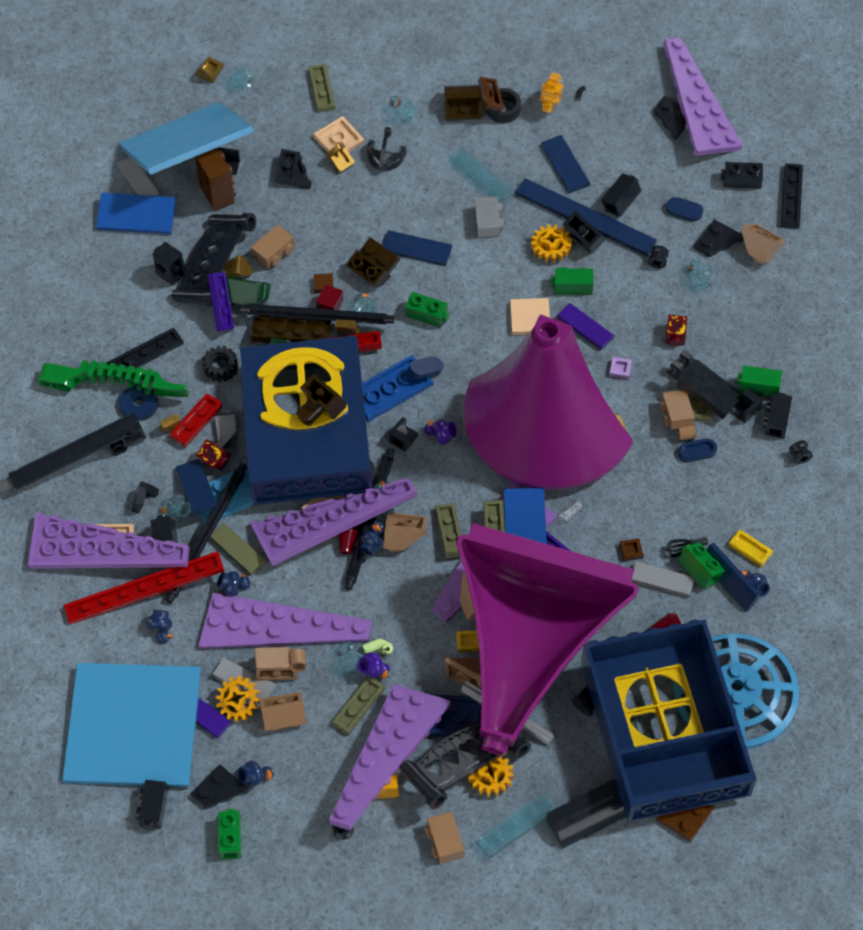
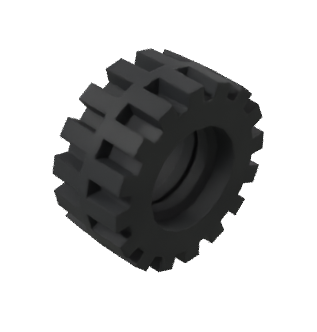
[203,346,238,382]

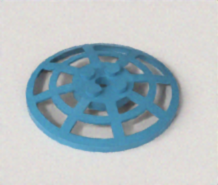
[674,633,799,749]

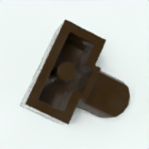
[297,374,347,426]

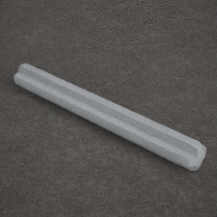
[461,681,554,745]

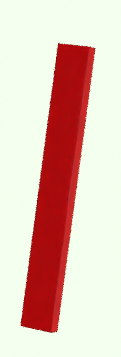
[64,551,225,625]

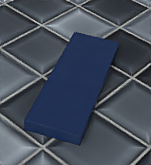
[541,135,590,194]
[383,230,452,266]
[176,459,218,515]
[707,543,761,612]

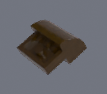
[444,84,483,121]
[345,237,400,287]

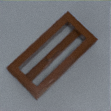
[478,76,504,112]

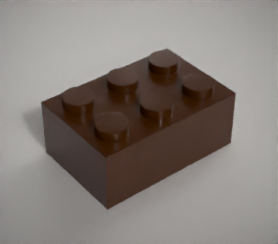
[195,148,236,212]

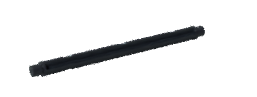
[240,304,395,325]
[344,448,395,590]
[164,463,248,604]

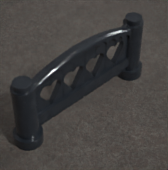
[171,213,257,307]
[400,723,531,810]

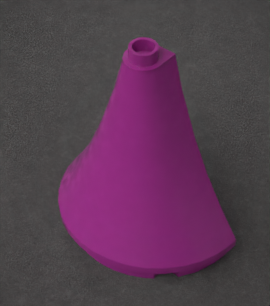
[463,314,633,490]
[457,523,639,756]

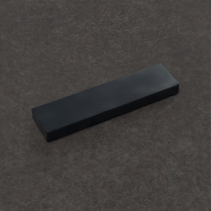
[780,163,803,229]
[106,327,184,379]

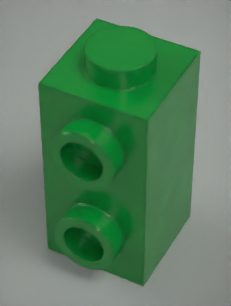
[551,267,593,295]
[405,292,450,328]
[736,365,782,396]
[677,542,725,589]
[218,809,242,860]

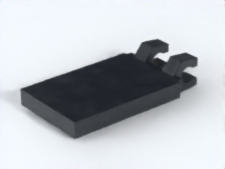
[666,350,742,419]

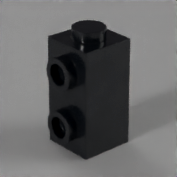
[720,162,763,189]
[601,173,642,217]
[762,393,792,439]
[136,780,168,831]

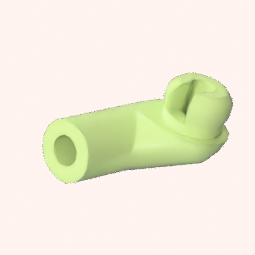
[362,639,393,655]

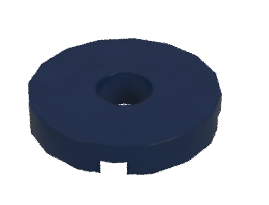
[119,385,158,421]

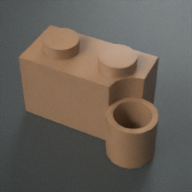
[659,390,696,441]
[254,647,307,681]

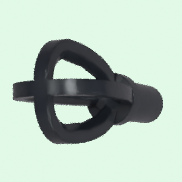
[666,537,708,557]

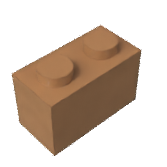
[251,224,295,270]
[259,692,306,731]
[425,812,464,864]

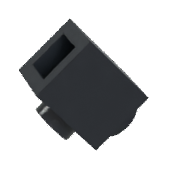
[150,515,178,543]

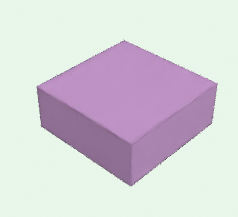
[609,357,632,380]

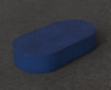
[666,197,703,222]
[408,356,444,379]
[678,439,717,462]

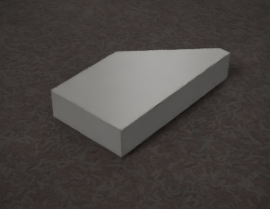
[215,414,237,449]

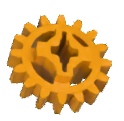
[540,72,564,113]
[531,224,572,263]
[215,676,261,721]
[468,756,514,797]

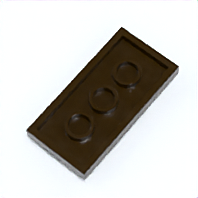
[251,315,332,344]

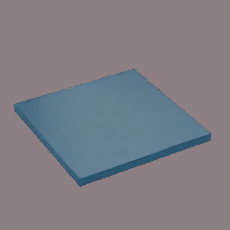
[119,102,254,175]
[63,663,202,787]

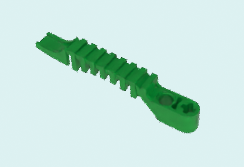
[37,360,190,397]

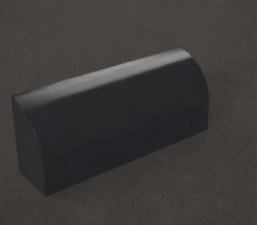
[546,779,626,849]

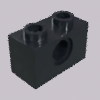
[562,210,605,254]
[152,241,185,286]

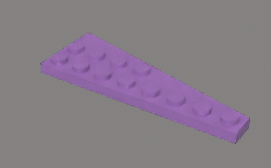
[663,38,743,156]
[329,684,451,830]

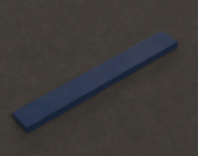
[516,178,657,257]

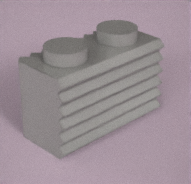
[475,196,504,238]

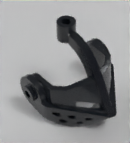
[367,127,407,171]

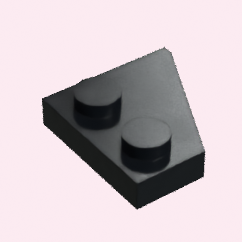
[654,96,687,140]
[275,148,312,189]
[694,219,744,257]
[191,764,250,809]

